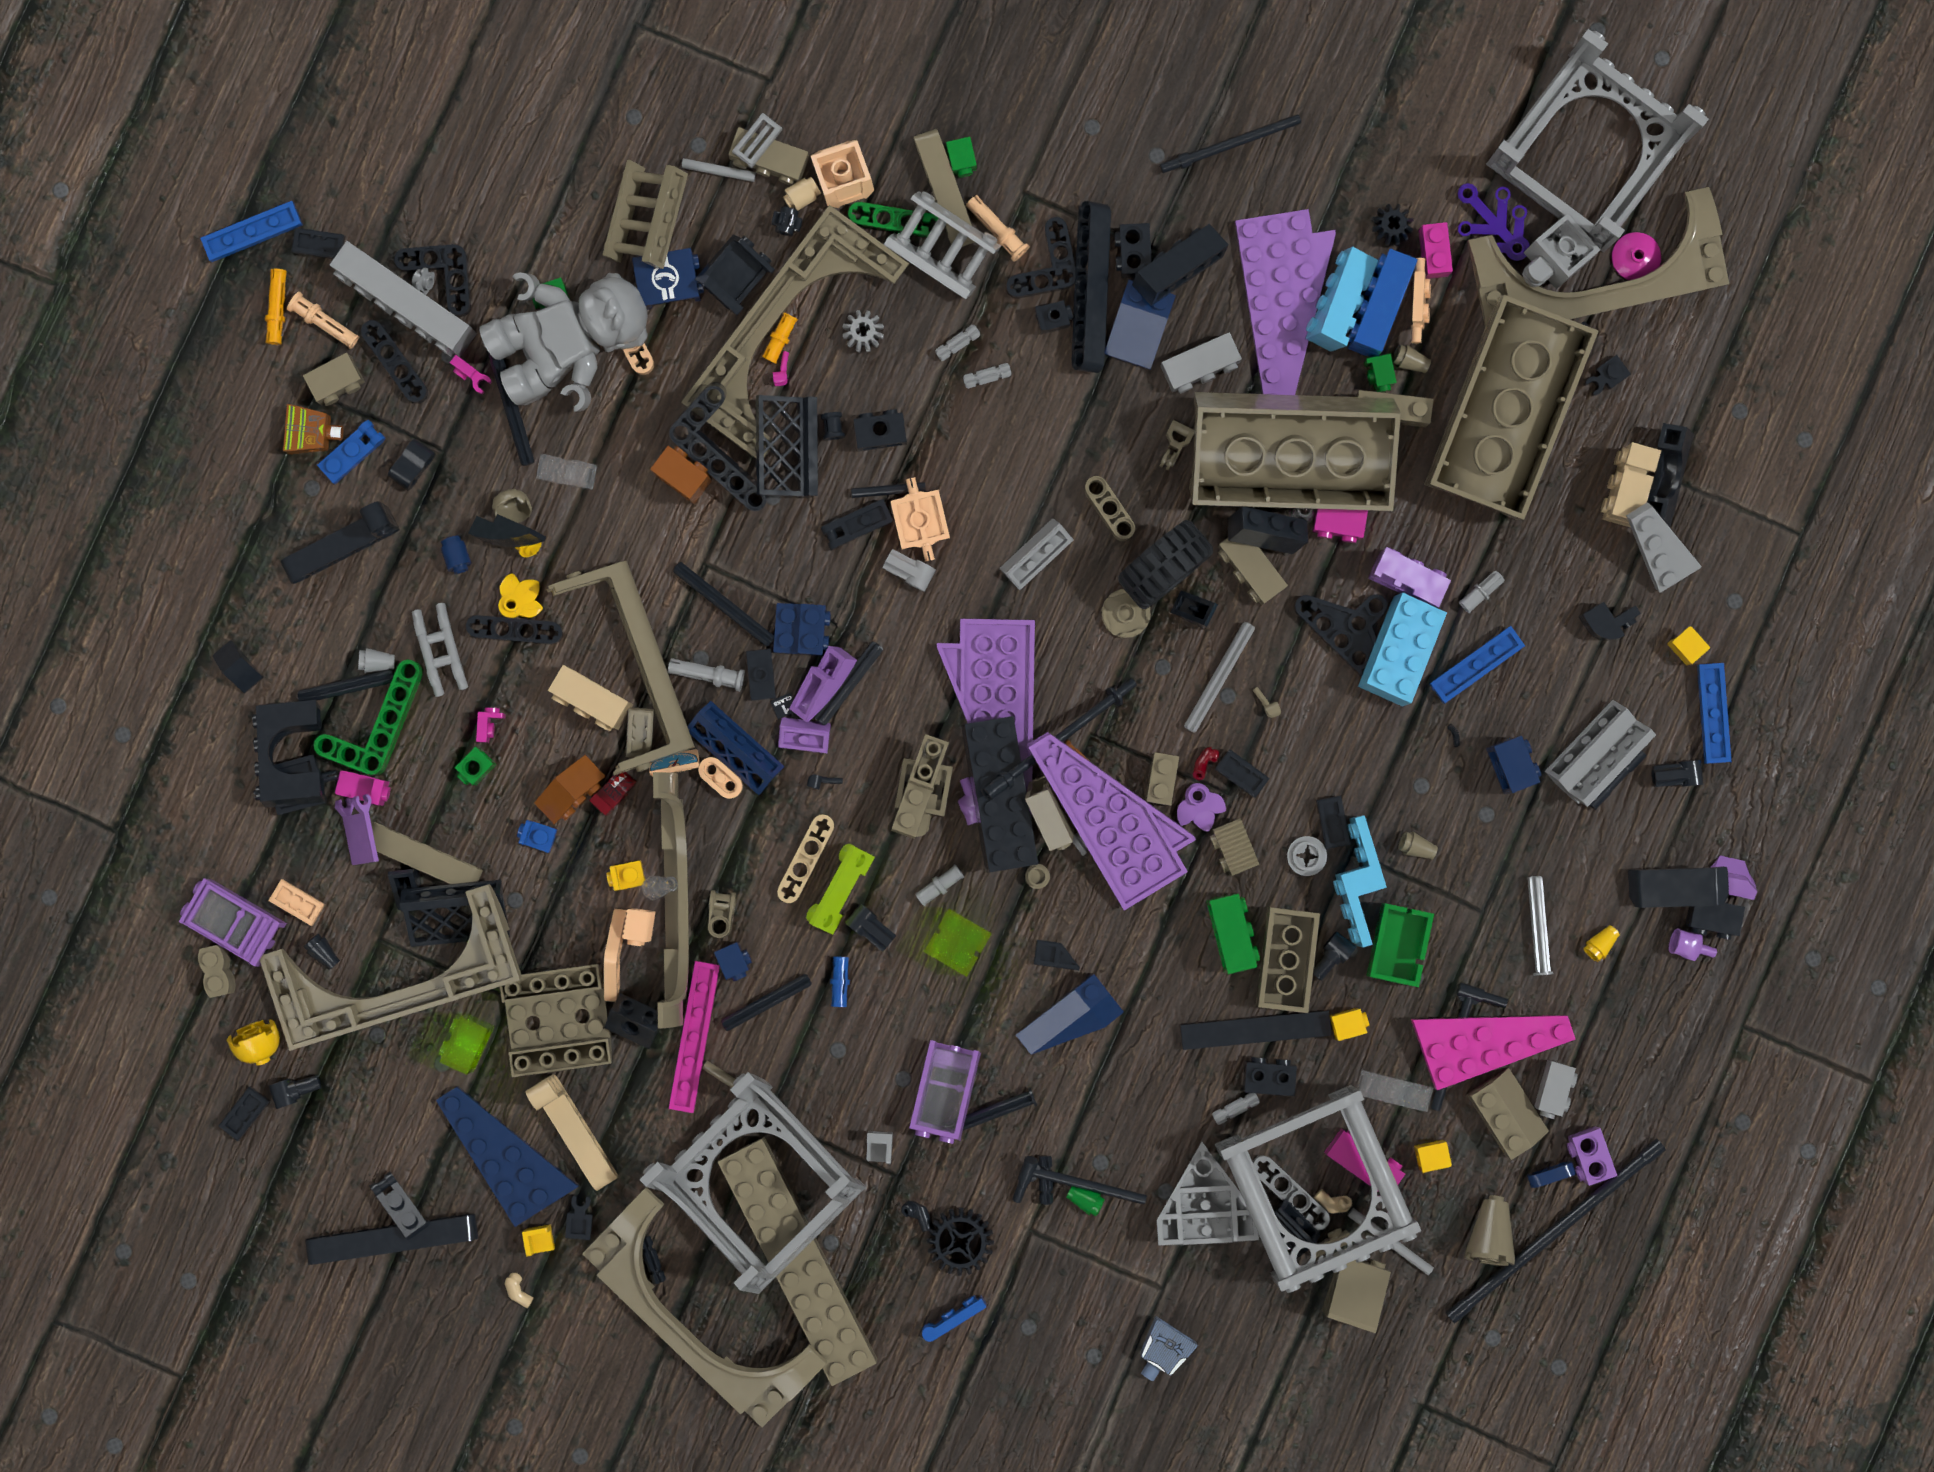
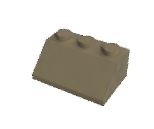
[1467,1068,1549,1160]

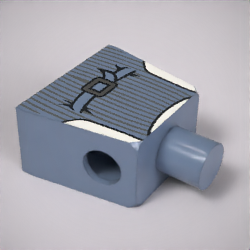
[1140,1316,1198,1381]

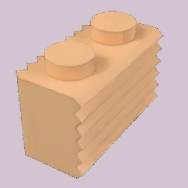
[622,908,656,946]

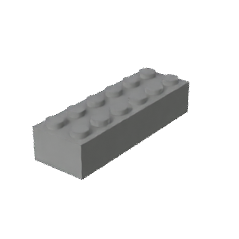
[330,241,477,357]

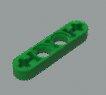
[848,202,942,238]

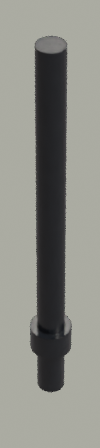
[1160,114,1301,173]

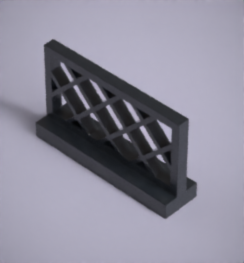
[756,395,818,498]
[400,880,510,947]

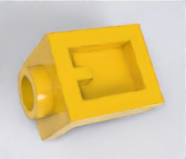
[607,860,646,891]

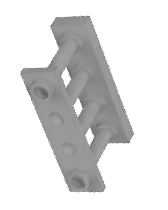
[884,191,1001,299]

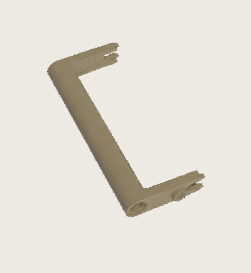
[547,561,695,775]

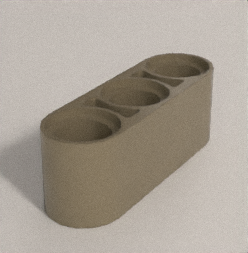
[1084,476,1135,542]

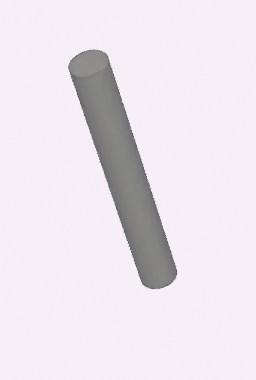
[682,158,756,182]

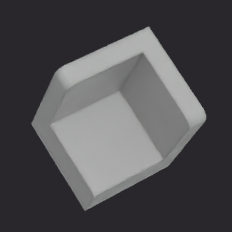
[866,1131,893,1164]

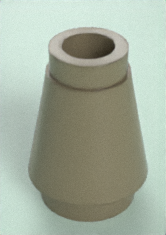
[1392,344,1431,373]
[1398,831,1438,860]

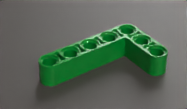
[314,660,423,775]

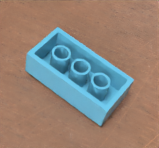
[1358,593,1447,706]

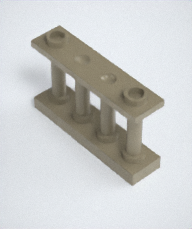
[603,160,688,269]

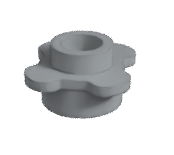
[412,268,435,295]

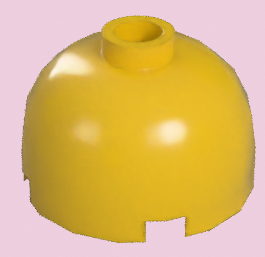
[227,1020,280,1066]

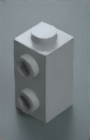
[1534,1060,1577,1119]

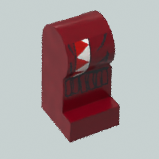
[589,772,637,816]

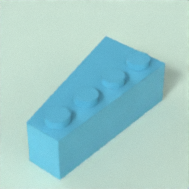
[1305,247,1378,352]

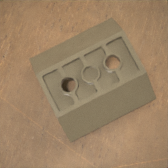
[500,964,612,1077]

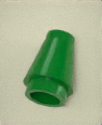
[1066,1187,1105,1217]

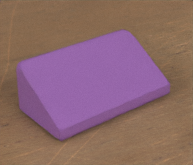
[778,717,831,753]

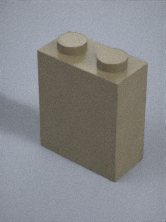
[1025,776,1075,851]

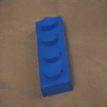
[200,201,303,262]
[1429,626,1525,704]
[1697,663,1732,764]

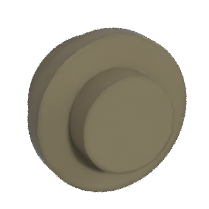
[1025,864,1050,889]

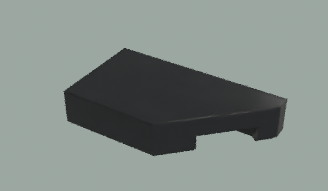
[1033,940,1080,971]

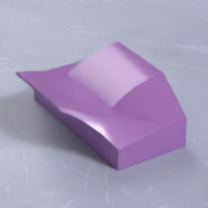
[1711,856,1757,900]

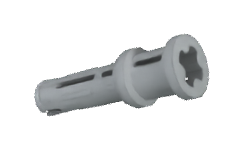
[668,658,745,692]

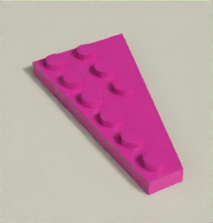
[1411,1015,1575,1090]

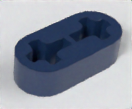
[1527,1161,1576,1188]

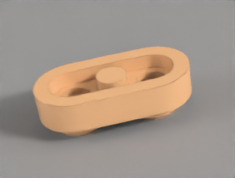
[698,757,743,798]

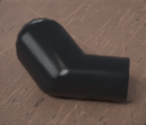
[901,1201,933,1232]

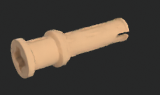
[966,195,1030,262]
[287,292,359,349]

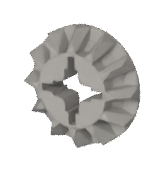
[1287,836,1327,876]

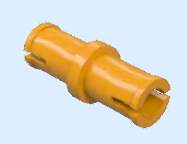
[762,312,798,364]

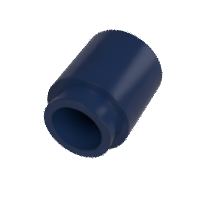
[440,536,472,574]

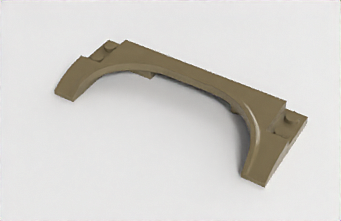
[1467,187,1729,327]
[681,205,909,458]
[653,772,689,1028]
[260,884,522,1051]
[583,1187,827,1427]

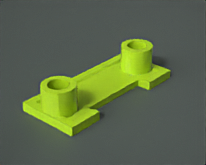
[806,844,875,935]

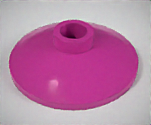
[1611,232,1661,281]

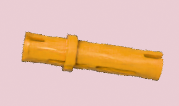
[265,269,287,345]

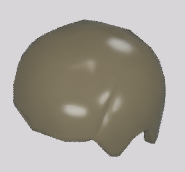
[492,489,532,523]

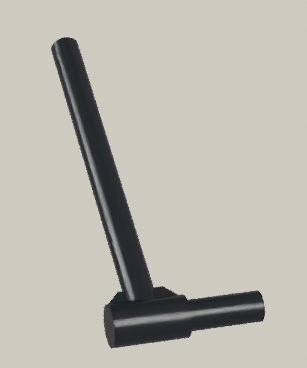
[1431,982,1508,1111]
[1012,1156,1147,1204]

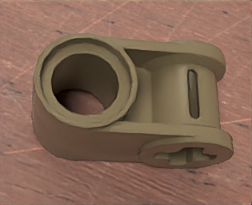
[708,890,736,939]

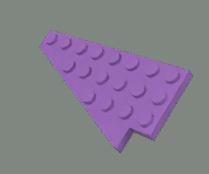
[1235,209,1336,395]
[937,619,1035,817]
[1027,732,1196,910]

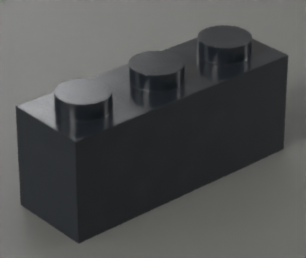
[1227,506,1308,554]

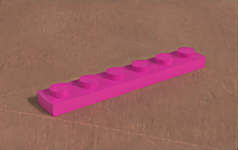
[669,961,720,1113]

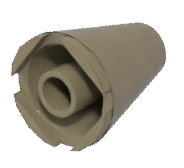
[1464,1195,1515,1266]

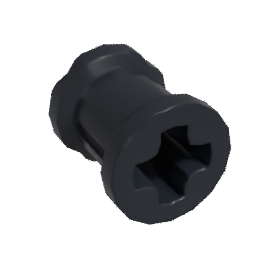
[821,412,845,441]

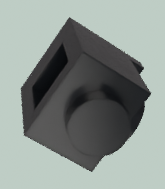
[1035,300,1073,335]

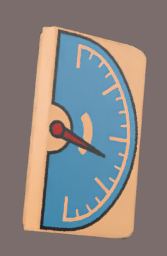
[649,749,700,777]

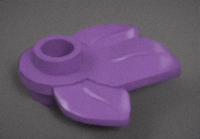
[1177,783,1226,832]

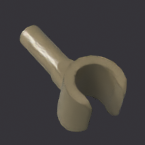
[1253,687,1281,718]

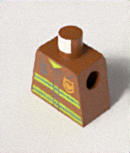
[283,404,344,454]

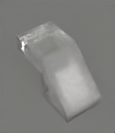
[536,454,597,490]

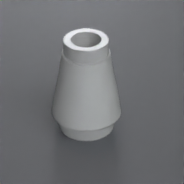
[358,648,395,673]

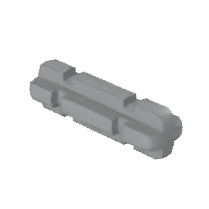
[935,325,980,361]
[963,363,1011,389]
[1212,1093,1260,1125]

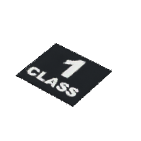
[770,693,794,719]

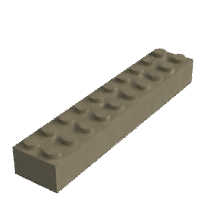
[718,1137,877,1386]

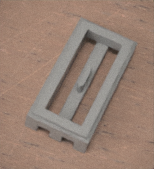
[732,113,782,168]

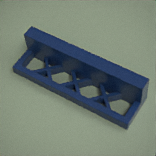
[687,701,785,795]

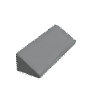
[1000,519,1073,590]

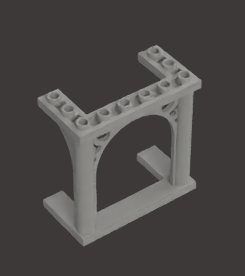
[1486,29,1709,252]
[640,1072,866,1294]
[1215,1085,1421,1293]

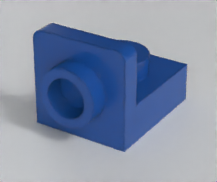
[517,820,558,853]

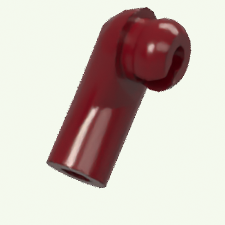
[1193,747,1219,780]

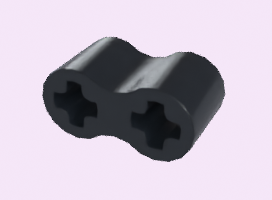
[388,438,436,491]

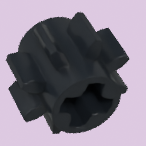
[771,207,802,236]

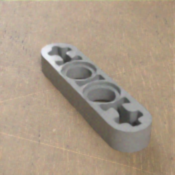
[1252,1155,1330,1230]

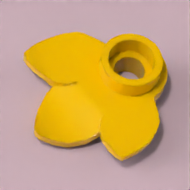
[498,573,543,618]

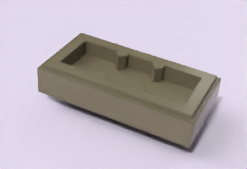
[626,707,654,758]

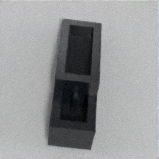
[468,514,546,547]

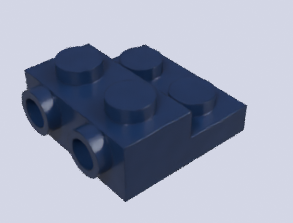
[773,603,831,656]

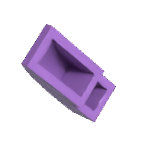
[789,646,857,722]

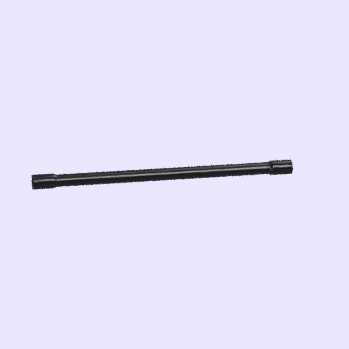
[1445,1138,1666,1324]

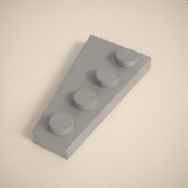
[1626,502,1702,593]

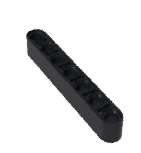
[1071,201,1111,373]
[305,1213,479,1265]

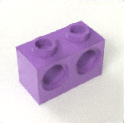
[1567,1126,1617,1186]

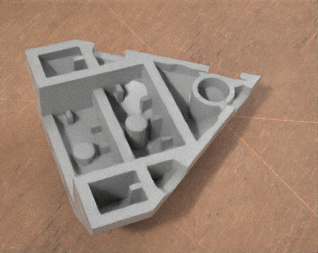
[1157,1142,1259,1246]

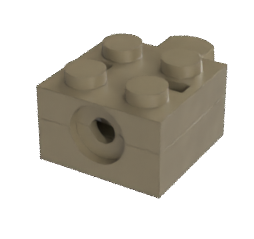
[895,758,953,837]

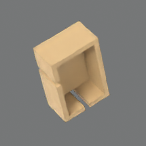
[1601,442,1661,528]
[548,665,633,731]

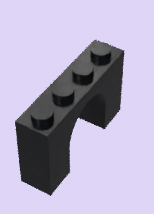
[252,700,325,808]

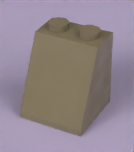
[1322,1259,1391,1333]

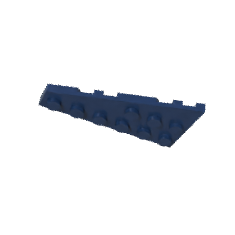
[436,1086,579,1227]

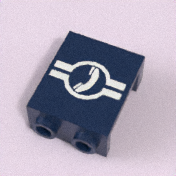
[632,248,704,310]

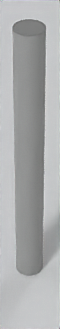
[1347,1208,1434,1275]

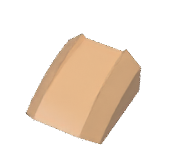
[811,140,874,208]

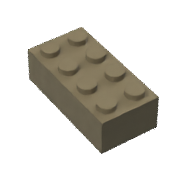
[1256,907,1320,1013]

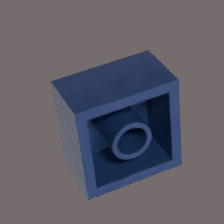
[1486,736,1541,794]

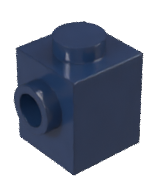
[714,942,752,982]

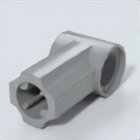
[883,549,936,592]

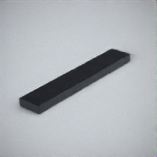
[1180,1010,1332,1050]

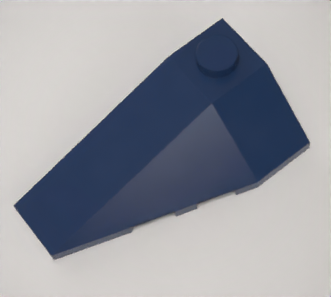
[1016,973,1124,1055]

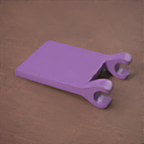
[335,794,379,865]

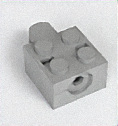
[1522,213,1601,289]

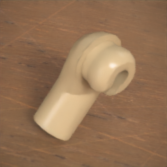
[1313,1189,1352,1213]
[505,1273,534,1309]

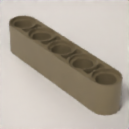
[913,129,975,247]
[371,821,483,884]

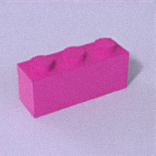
[1324,1129,1405,1192]

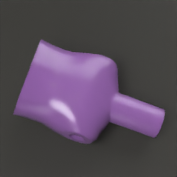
[958,777,977,825]
[1669,929,1717,961]

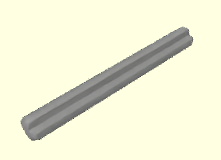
[1184,622,1255,733]

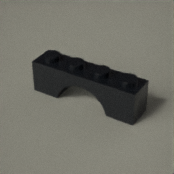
[1647,423,1694,527]

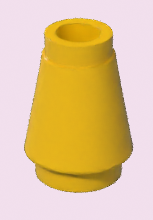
[1584,925,1620,962]

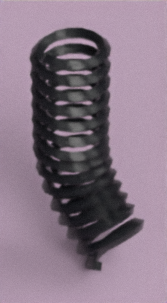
[1447,723,1460,747]

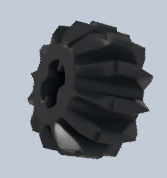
[1371,204,1414,246]

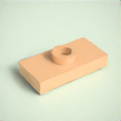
[268,879,326,926]

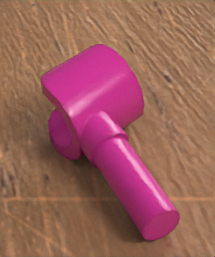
[773,351,789,386]

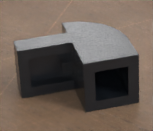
[1578,602,1641,641]

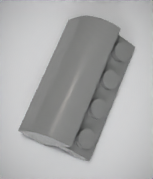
[1545,700,1656,807]

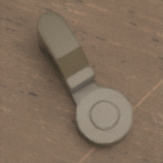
[1159,420,1195,470]

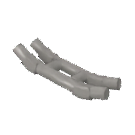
[412,603,468,697]

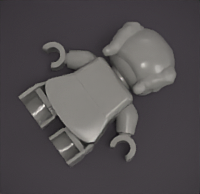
[479,272,648,412]

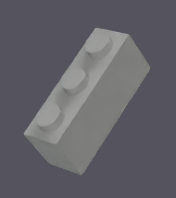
[1160,332,1242,394]

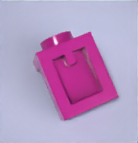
[476,708,506,743]

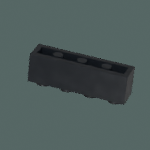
[1132,224,1229,306]

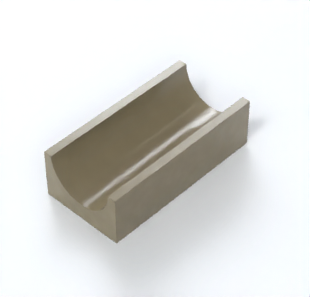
[1424,295,1599,520]
[1189,392,1401,511]

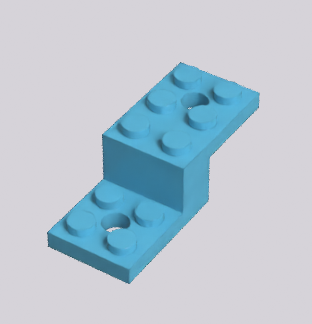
[1333,815,1387,947]

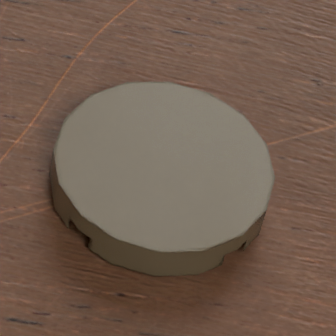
[1101,589,1151,638]

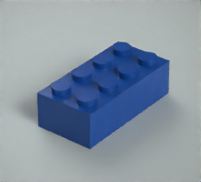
[1348,249,1418,358]

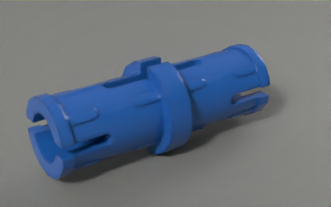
[830,956,850,1007]

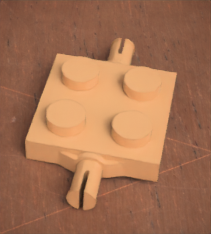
[1411,258,1431,344]
[890,477,950,562]

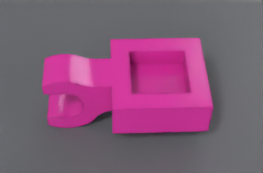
[450,355,492,394]

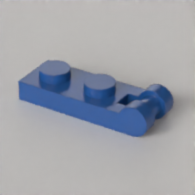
[317,420,386,484]
[922,1295,987,1342]

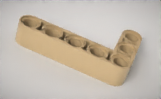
[525,1074,618,1191]

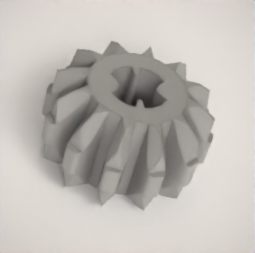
[843,310,884,352]

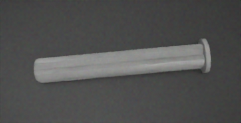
[1528,876,1553,976]

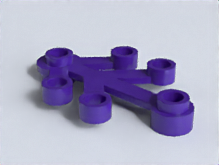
[1458,183,1530,261]

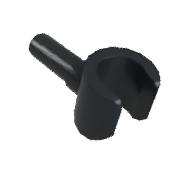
[807,774,843,790]

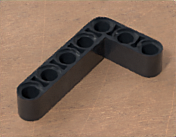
[669,382,768,511]
[280,501,400,584]

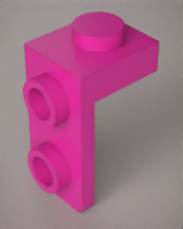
[335,770,391,806]

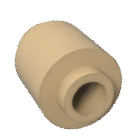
[783,177,821,211]

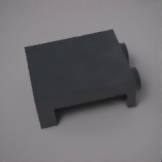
[695,234,775,315]

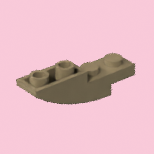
[891,734,949,839]

